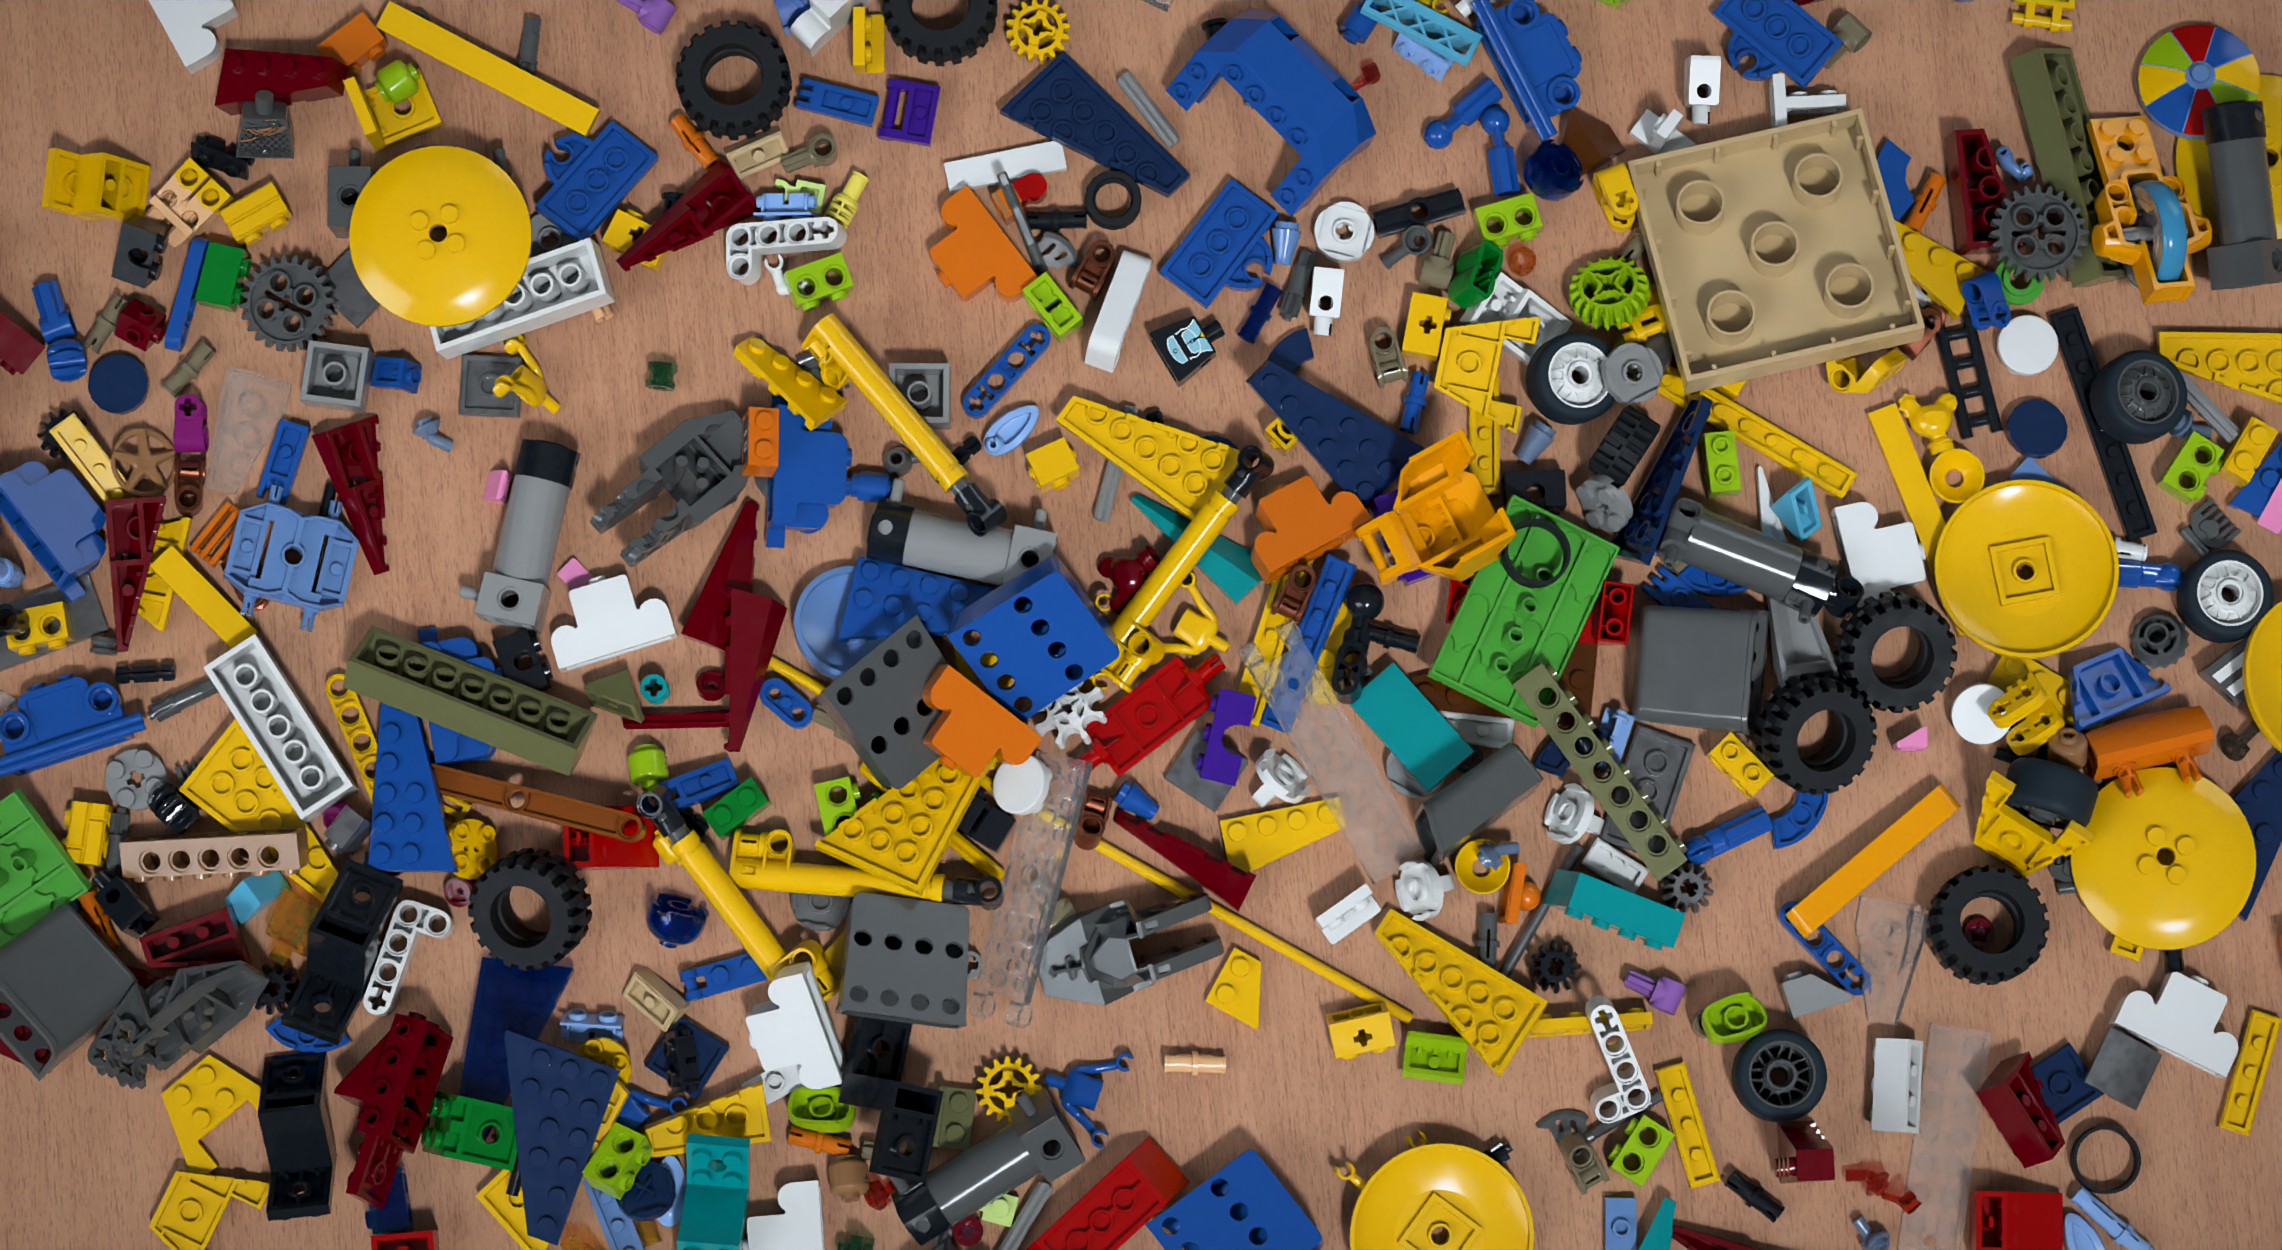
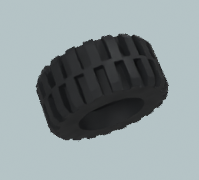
[883,0,997,66]
[675,20,792,140]
[1834,591,1957,713]
[1754,673,1877,795]
[468,848,592,971]
[1926,864,2049,985]

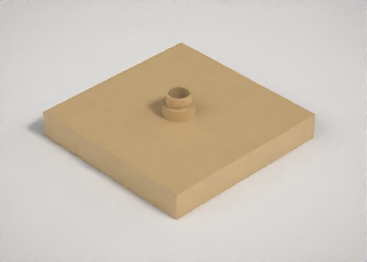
[1627,108,1925,394]

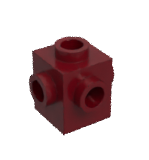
[114,298,166,352]

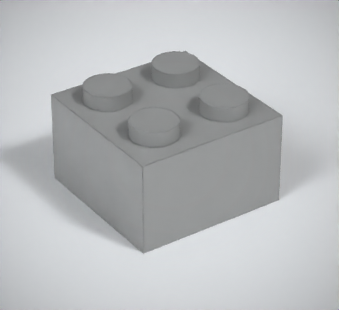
[300,340,374,413]
[889,363,952,430]

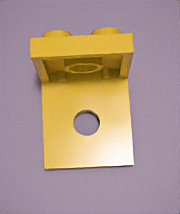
[343,68,443,152]

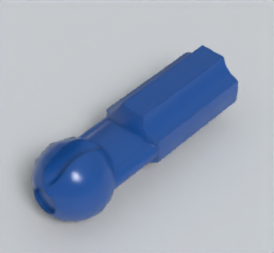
[1423,77,1503,149]
[1481,106,1520,197]
[2118,559,2183,592]
[1684,805,1773,865]

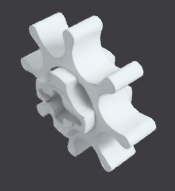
[1035,681,1107,750]

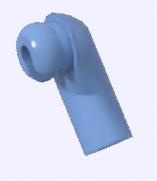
[1996,146,2034,182]

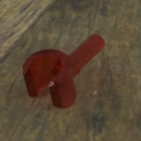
[1351,63,1381,91]
[1881,1190,1922,1215]

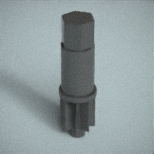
[517,17,541,76]
[1279,250,1317,322]
[147,677,218,722]
[106,807,130,879]

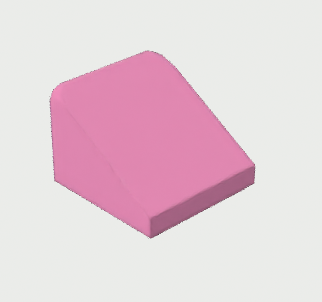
[483,470,512,505]
[1892,725,1928,752]

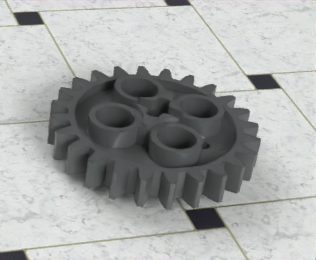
[1988,184,2089,283]
[239,254,338,352]

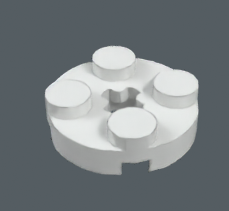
[1314,202,1374,263]

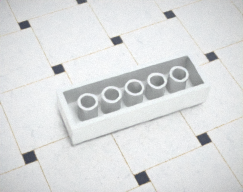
[429,238,616,360]
[203,634,359,823]

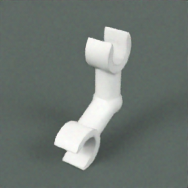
[764,254,810,296]

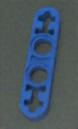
[164,237,211,352]
[962,324,1051,419]
[1777,901,1871,996]

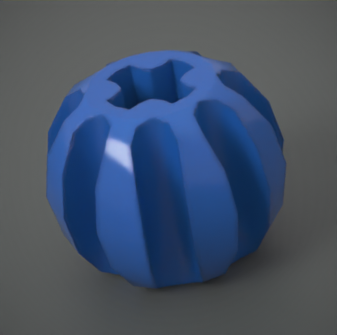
[46,337,87,382]

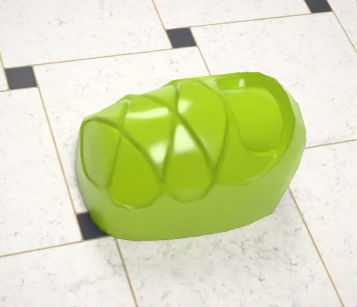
[1701,992,1768,1044]
[787,1086,856,1133]

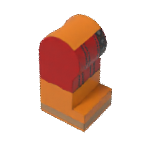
[991,173,1047,226]

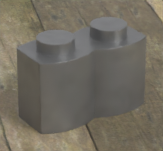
[323,805,371,856]

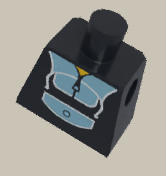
[1149,316,1225,387]
[92,869,160,939]

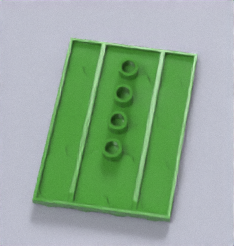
[1427,494,1620,728]
[0,788,93,947]

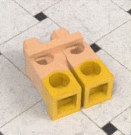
[144,157,236,250]

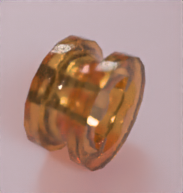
[1508,247,1536,276]

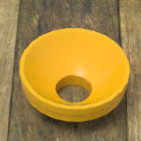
[1929,449,1985,504]
[1455,839,1510,895]

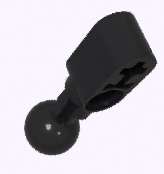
[1331,582,1384,704]

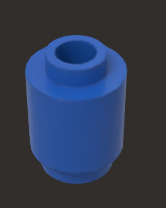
[1339,0,1381,45]
[850,471,894,503]

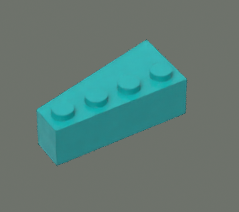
[1544,869,1685,951]

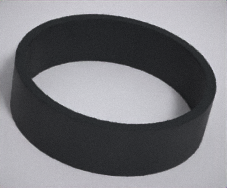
[1501,519,1571,588]
[2070,1126,2141,1194]

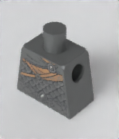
[236,90,295,159]

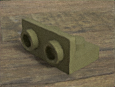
[932,1085,976,1151]

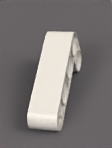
[726,217,847,285]
[1084,250,1153,373]
[363,900,455,1016]
[1585,995,1651,1124]

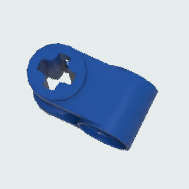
[1961,270,2011,331]

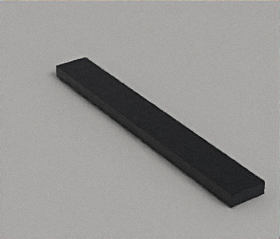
[2047,306,2158,542]

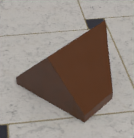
[1559,109,1625,182]

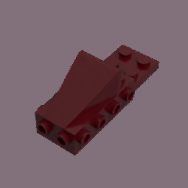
[334,1011,454,1210]

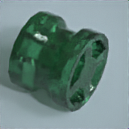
[645,361,678,391]

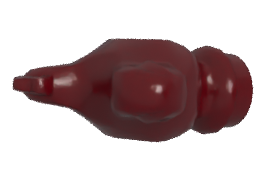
[1097,545,1161,614]

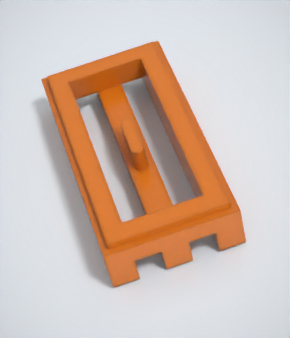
[189,501,240,568]

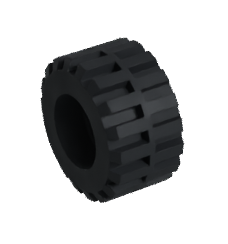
[1588,405,1660,488]

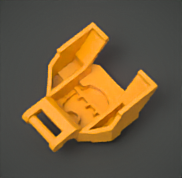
[1355,429,1517,585]

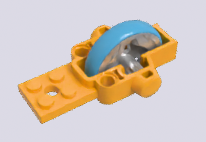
[2086,116,2212,305]

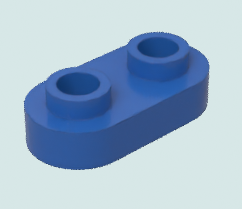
[759,678,813,729]

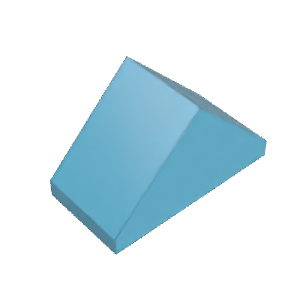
[1770,476,1822,542]
[224,870,292,925]

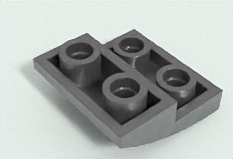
[2082,1027,2162,1110]

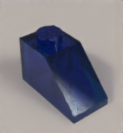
[365,1167,414,1235]

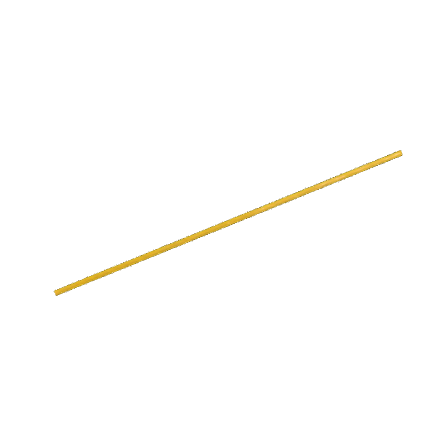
[768,656,1414,1024]

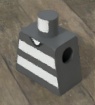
[2198,635,2250,707]

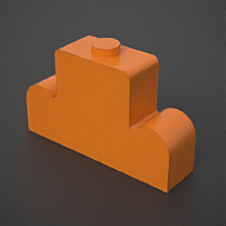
[929,185,1038,303]
[1251,475,1372,585]
[922,664,1043,777]

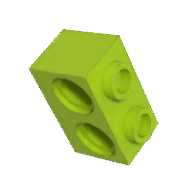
[1473,192,1543,249]
[783,252,854,312]
[1022,272,1083,343]
[1700,430,1742,499]
[2156,431,2225,505]
[814,776,862,836]
[1608,1115,1675,1187]
[582,1122,653,1200]

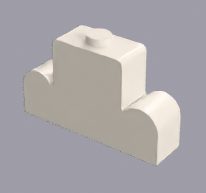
[149,0,239,74]
[790,0,872,57]
[1830,502,1926,608]
[551,574,678,673]
[745,961,846,1089]
[2108,972,2239,1078]
[742,1180,825,1250]

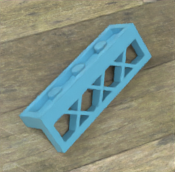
[1360,0,1483,67]

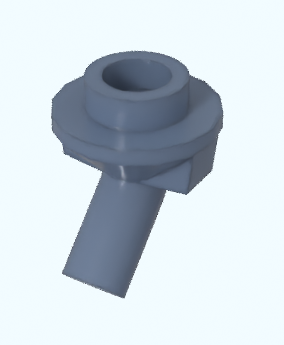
[2169,409,2212,439]
[412,416,454,452]
[1476,841,1520,870]
[1852,1215,1890,1250]

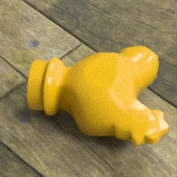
[1898,392,1958,457]

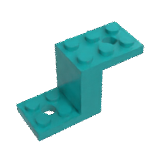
[677,1133,750,1250]

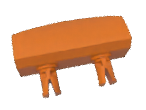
[2084,706,2214,799]

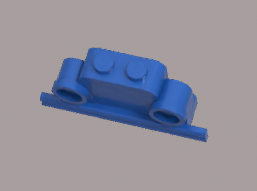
[1470,0,1582,142]
[766,394,852,548]
[0,461,106,603]
[418,627,505,770]
[0,673,147,777]

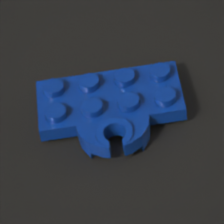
[1712,0,1843,89]
[535,120,658,242]
[1159,178,1279,309]

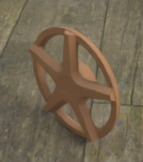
[111,429,177,497]

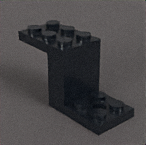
[281,859,404,1046]
[838,1016,944,1183]
[258,1052,337,1221]

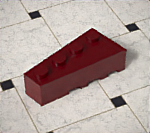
[1944,128,2026,255]
[1774,1120,1835,1184]

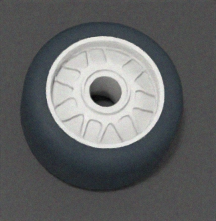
[1526,332,1615,425]
[2176,550,2274,643]

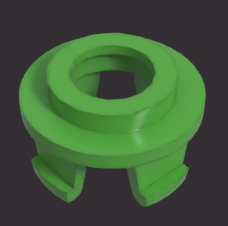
[1995,260,2044,306]

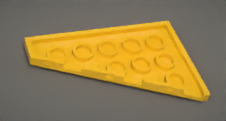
[814,756,995,896]

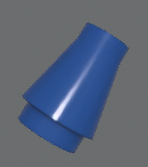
[1113,780,1160,821]

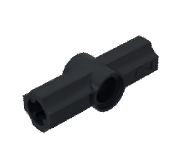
[1372,188,1466,239]

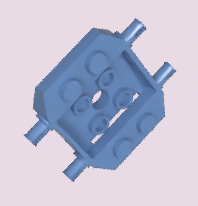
[223,485,359,632]

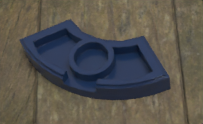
[1267,328,1314,374]
[1534,726,1611,778]

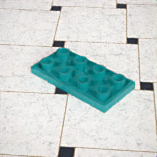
[1348,662,1474,793]

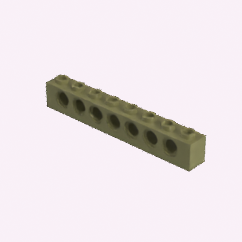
[1511,661,1688,882]

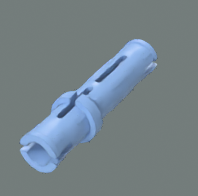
[2070,1186,2154,1250]

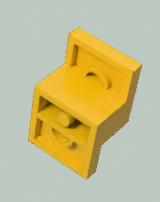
[41,148,151,222]

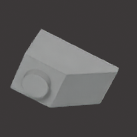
[1778,971,1852,1020]

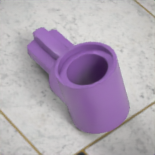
[617,0,677,35]
[1624,970,1686,1016]

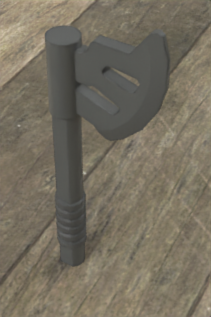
[996,171,1080,274]

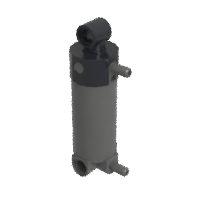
[1655,498,1864,624]

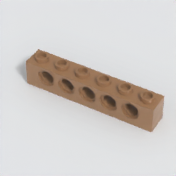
[119,827,309,883]

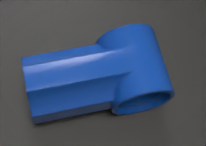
[32,280,77,344]

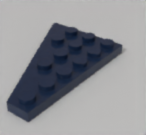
[504,1029,621,1246]

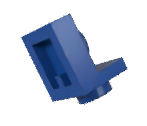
[370,356,422,394]

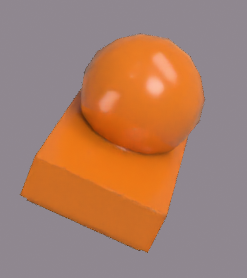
[1497,862,1541,925]

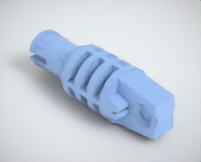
[0,557,26,589]

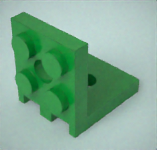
[421,1091,518,1171]

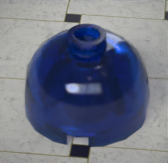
[1523,139,1583,201]
[646,893,709,948]

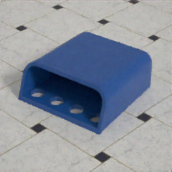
[946,556,1119,722]
[1145,1150,1324,1250]

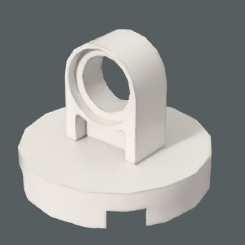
[1252,749,1311,808]
[1544,783,1605,844]
[1395,859,1455,921]

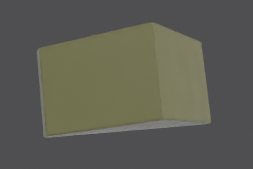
[584,669,645,723]

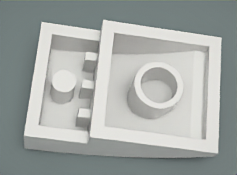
[1459,271,1573,366]

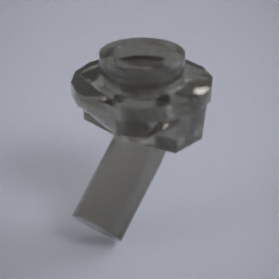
[2220,722,2261,761]

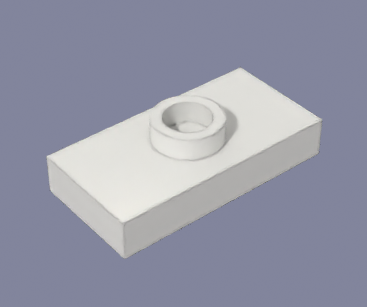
[1581,838,1649,894]
[741,1064,804,1106]

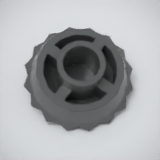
[2130,612,2189,669]

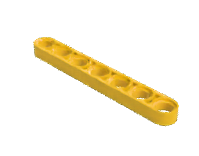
[325,674,378,804]

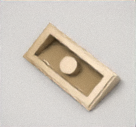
[723,126,790,180]
[622,968,690,1033]

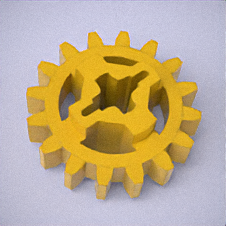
[1006,0,1070,64]
[976,1056,1043,1123]

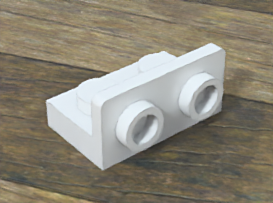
[1315,883,1381,945]

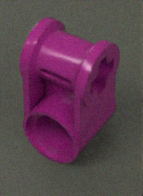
[173,394,209,453]

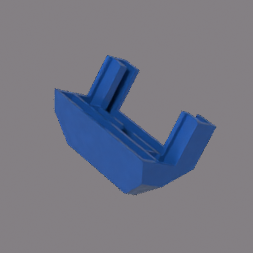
[1165,8,1376,216]

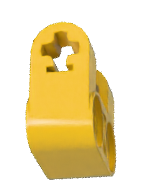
[1592,162,1639,233]

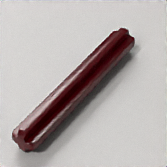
[623,710,729,730]

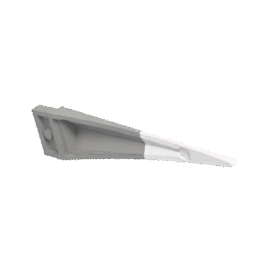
[1755,465,1840,687]

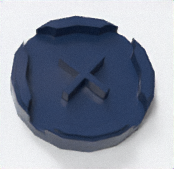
[88,354,150,415]
[2006,399,2068,459]
[615,1160,676,1221]

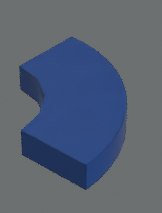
[1877,139,1914,221]
[1676,565,1748,597]
[1770,791,1828,850]
[265,1015,352,1053]

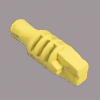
[820,171,869,251]

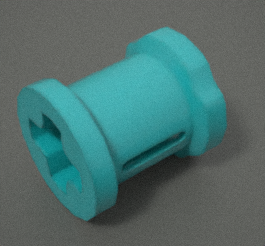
[640,674,670,705]

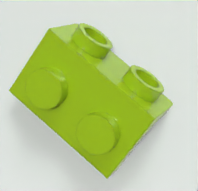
[1401,1030,1468,1085]

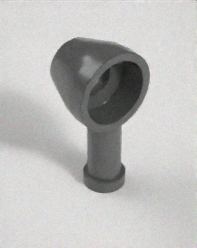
[1380,225,1433,270]
[882,446,920,477]

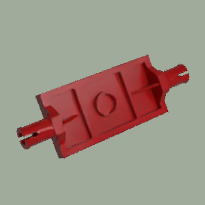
[1070,652,1226,779]

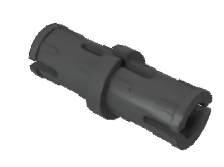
[1475,913,1500,970]

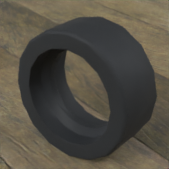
[1084,170,1142,230]

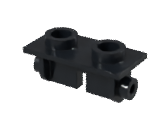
[191,135,255,181]
[662,1029,700,1094]

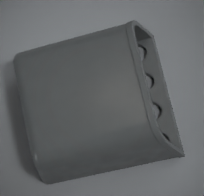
[1631,604,1770,735]
[816,614,948,789]
[1414,743,1544,867]
[836,892,969,1029]
[0,904,138,1081]

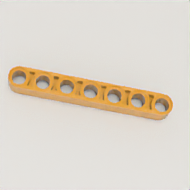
[1785,783,1961,939]

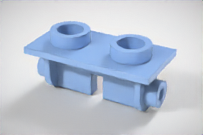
[1392,31,1455,82]
[753,192,820,221]
[1594,707,1634,772]
[560,1009,625,1042]

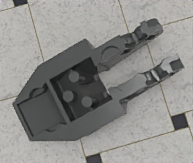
[590,410,750,567]
[1032,893,1224,1005]
[87,960,270,1089]

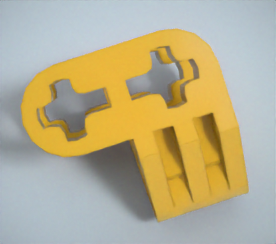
[1826,348,1908,393]
[1987,672,2065,755]

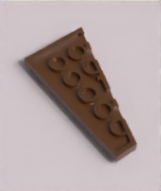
[1411,642,1598,727]

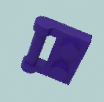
[877,78,941,147]

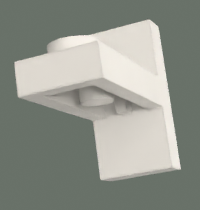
[1769,73,1847,128]
[1629,109,1696,155]

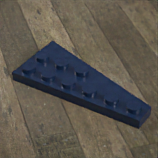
[999,51,1190,198]
[1611,394,1713,566]

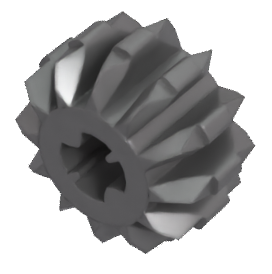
[1661,863,1714,915]

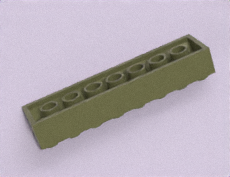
[2009,48,2127,288]
[342,625,598,776]

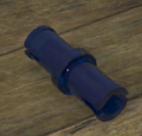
[1237,283,1283,344]

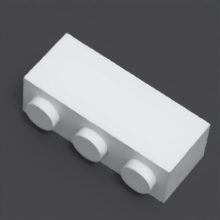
[1869,1038,1923,1134]

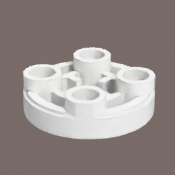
[1997,315,2059,376]
[1950,682,2011,744]
[993,755,1052,815]

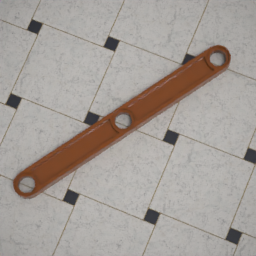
[431,763,647,843]

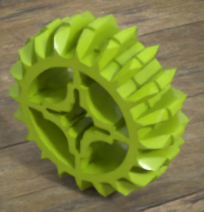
[1568,254,1651,331]

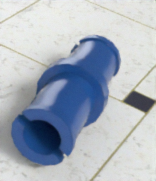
[1399,371,1431,434]

